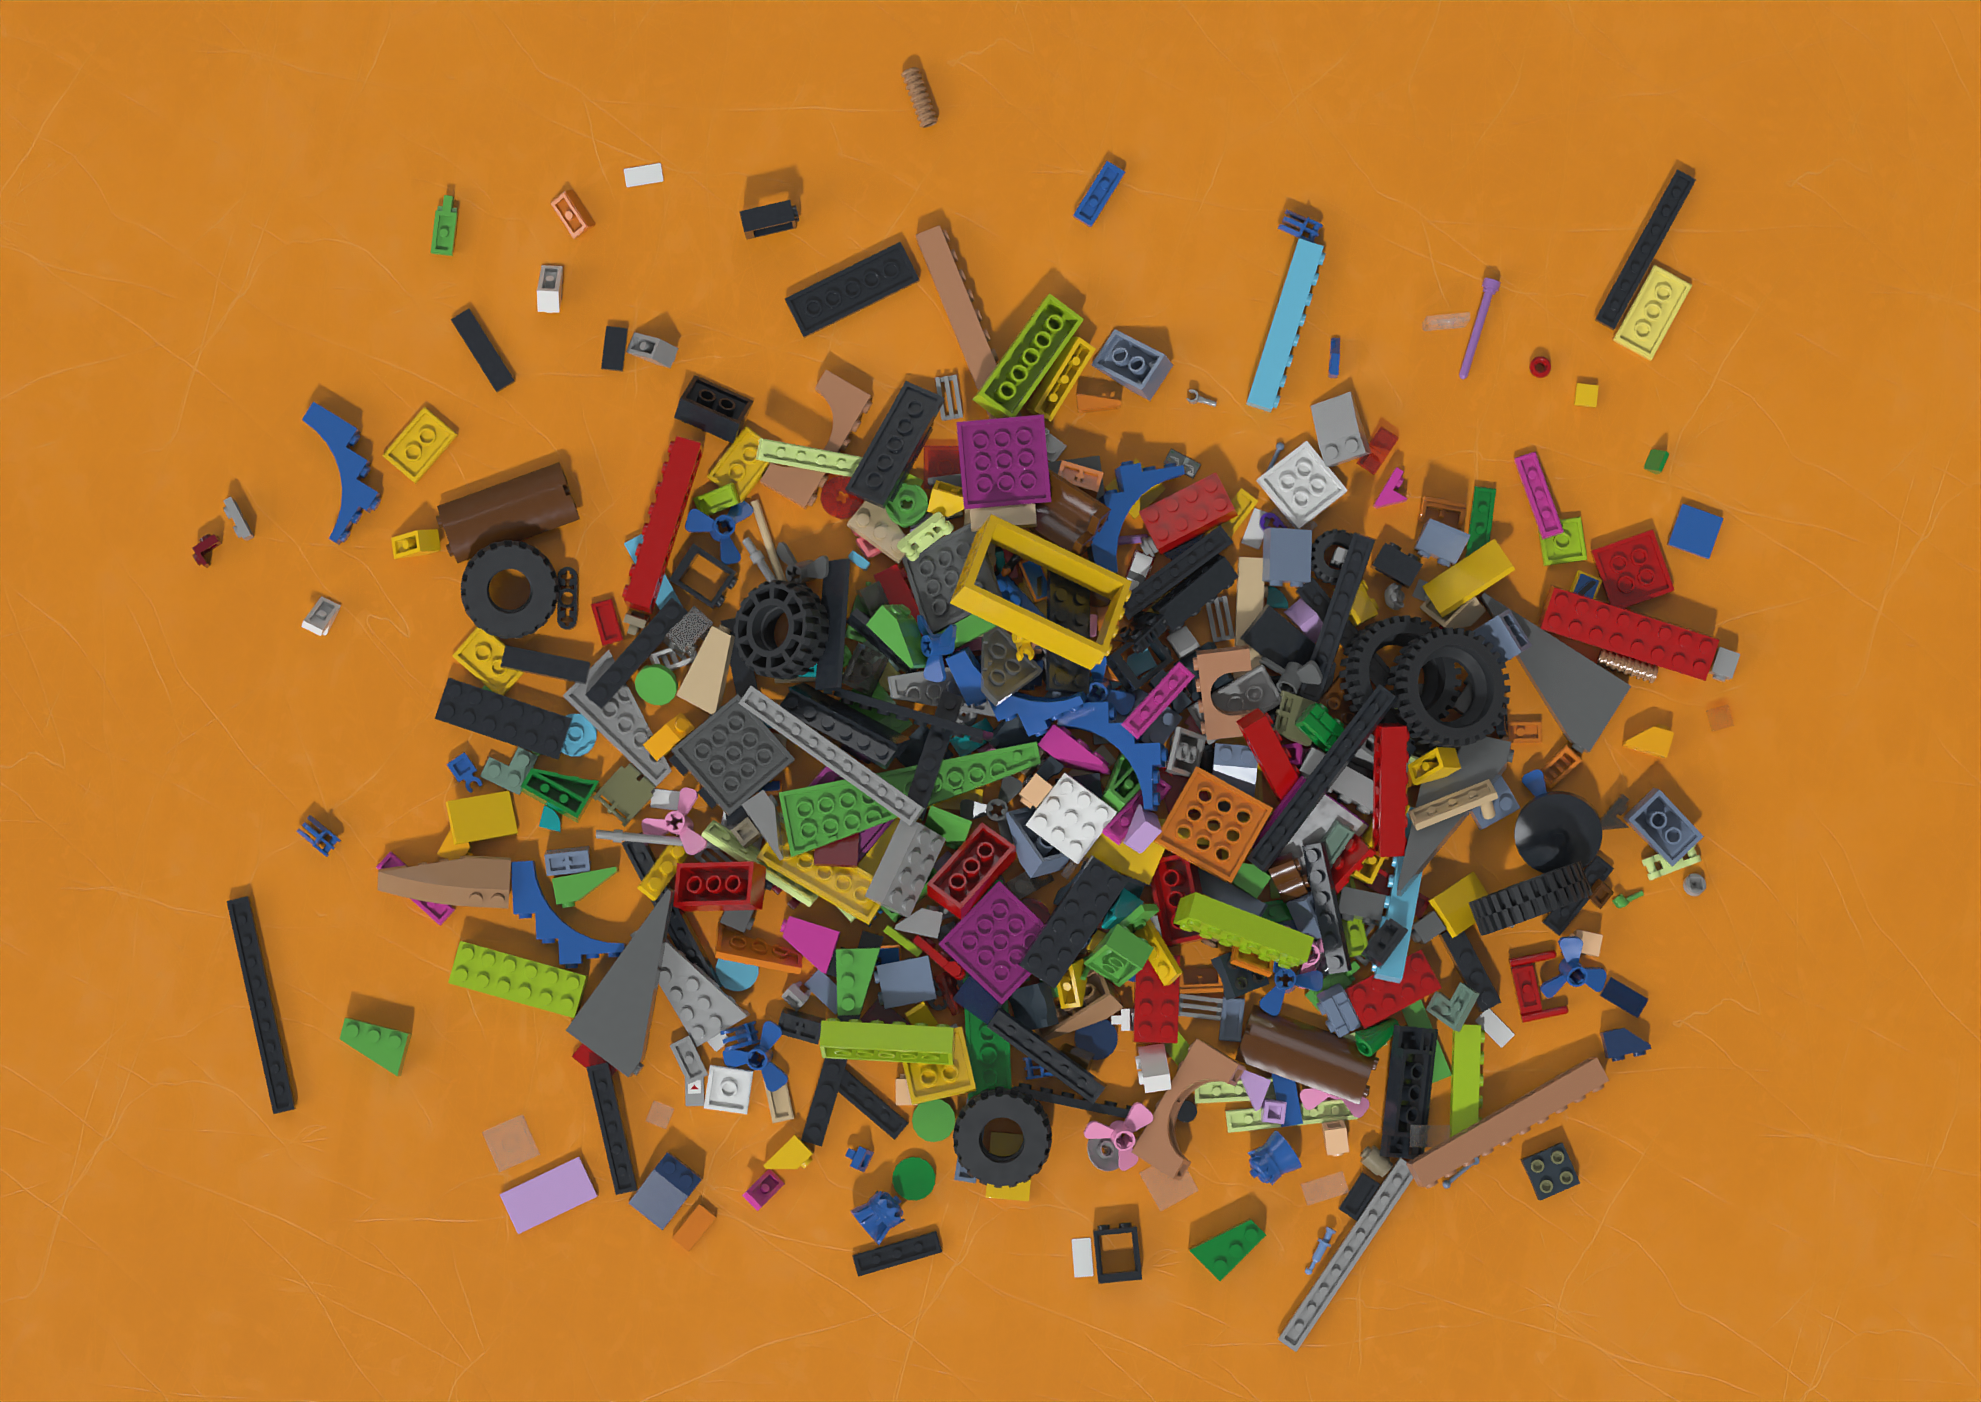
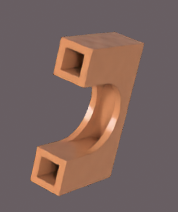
[1193,645,1255,740]

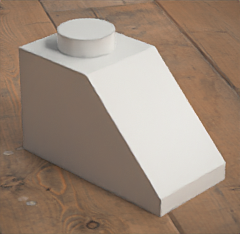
[537,265,563,313]

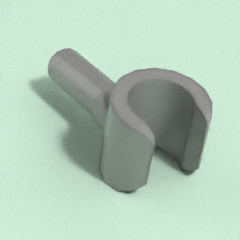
[1186,389,1217,407]

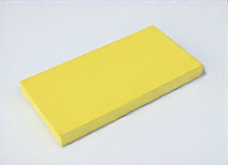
[1613,264,1692,361]

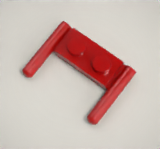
[1509,950,1569,1023]

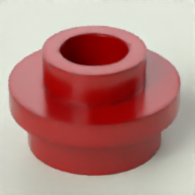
[1529,356,1551,378]

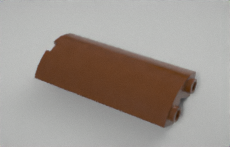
[436,462,580,563]
[1026,468,1111,557]
[1235,1005,1379,1104]

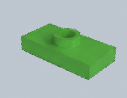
[1119,904,1159,934]

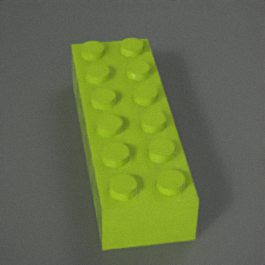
[972,293,1084,419]
[1173,892,1314,969]
[448,941,589,1018]
[820,1018,955,1065]

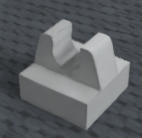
[781,981,811,1011]

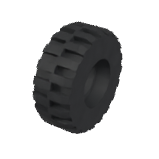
[461,540,559,639]
[733,580,829,680]
[953,1086,1052,1188]

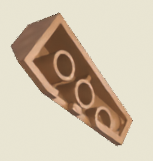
[1035,970,1124,1041]

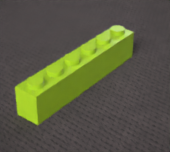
[1449,1024,1485,1138]

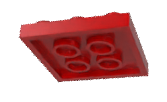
[1591,529,1675,608]

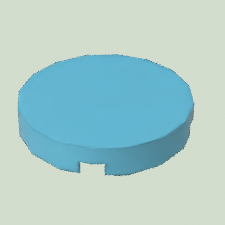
[562,714,597,757]
[716,959,759,991]

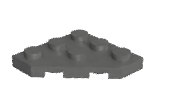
[981,626,1043,706]

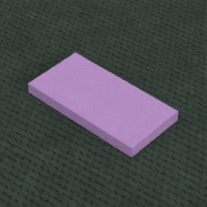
[500,1157,598,1234]

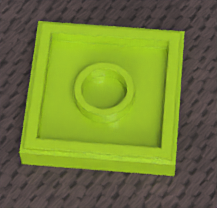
[1537,517,1587,566]

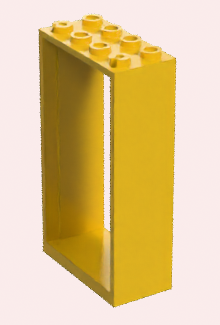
[950,514,1132,670]

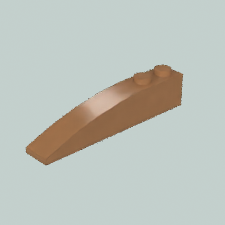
[378,855,511,908]

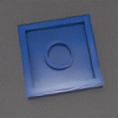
[1667,504,1723,559]

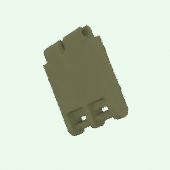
[1272,691,1316,747]
[593,763,656,827]

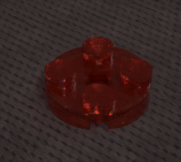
[821,476,864,520]

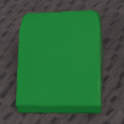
[1644,449,1669,475]

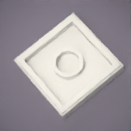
[704,1065,754,1114]

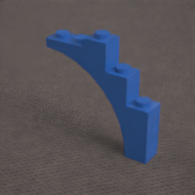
[302,402,381,545]
[1087,461,1185,573]
[945,646,1087,737]
[1057,702,1168,811]
[511,861,626,969]

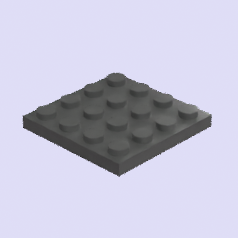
[902,523,1003,634]
[671,694,795,816]

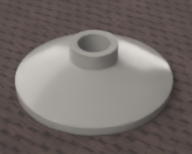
[1087,1135,1122,1171]

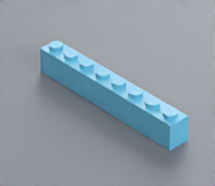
[1246,238,1326,413]
[1371,807,1423,983]

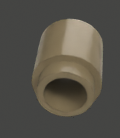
[1360,1145,1393,1177]

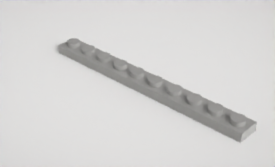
[739,686,925,826]
[1278,1158,1413,1352]

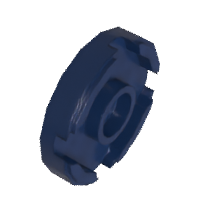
[1074,1019,1118,1060]

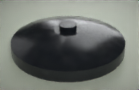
[1514,791,1602,873]

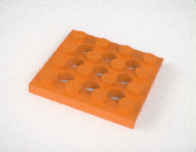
[1154,766,1273,885]

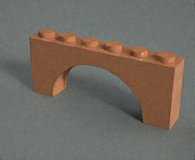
[760,370,872,509]
[1132,1039,1246,1181]

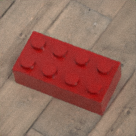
[1139,472,1238,555]
[927,823,1016,920]
[1151,855,1207,947]
[673,861,766,912]
[1345,949,1442,1029]
[1133,955,1180,1044]

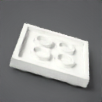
[1256,441,1348,529]
[1026,773,1117,864]

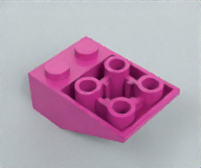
[1037,724,1112,775]

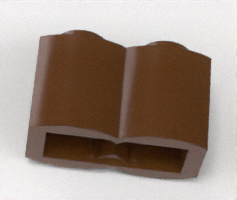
[1268,852,1310,903]

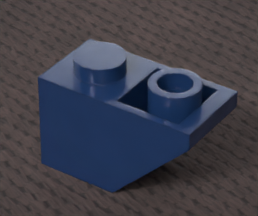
[1600,1028,1651,1062]

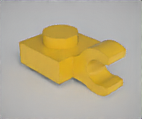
[1012,633,1035,661]

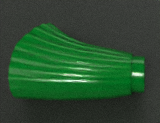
[1355,1018,1399,1057]

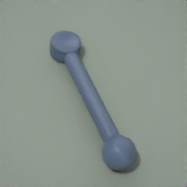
[1266,442,1284,472]
[1442,1157,1479,1189]

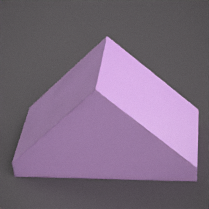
[1284,598,1323,643]
[1123,804,1162,853]
[1240,1070,1271,1111]

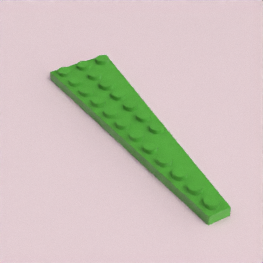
[779,742,1041,858]

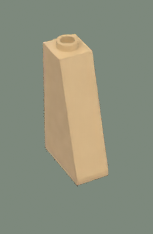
[676,625,735,715]

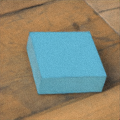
[848,550,871,571]

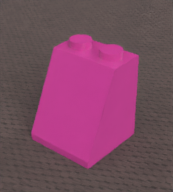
[780,916,841,974]

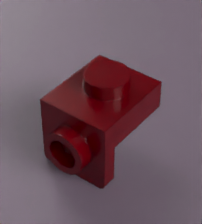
[192,534,222,568]

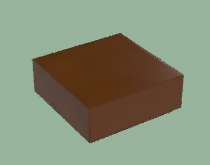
[1587,879,1614,909]

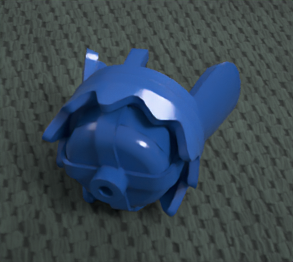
[1247,1131,1302,1185]
[850,1190,905,1245]

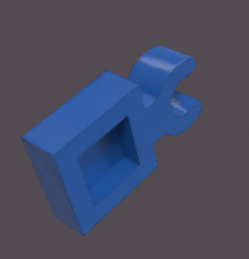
[446,752,483,793]

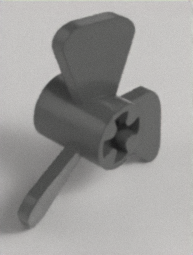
[776,542,829,586]
[1259,657,1323,696]
[960,776,1023,844]

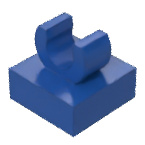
[845,1146,874,1172]

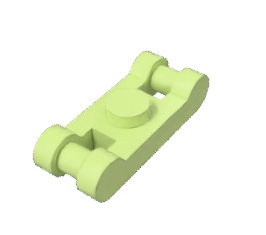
[897,512,954,561]
[1641,844,1702,881]

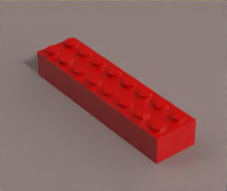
[622,436,703,614]
[1537,585,1720,681]

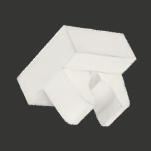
[1111,1009,1134,1031]

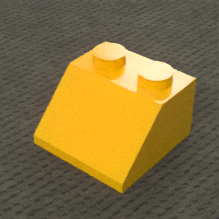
[1333,579,1379,627]

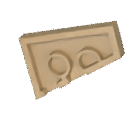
[847,501,912,564]

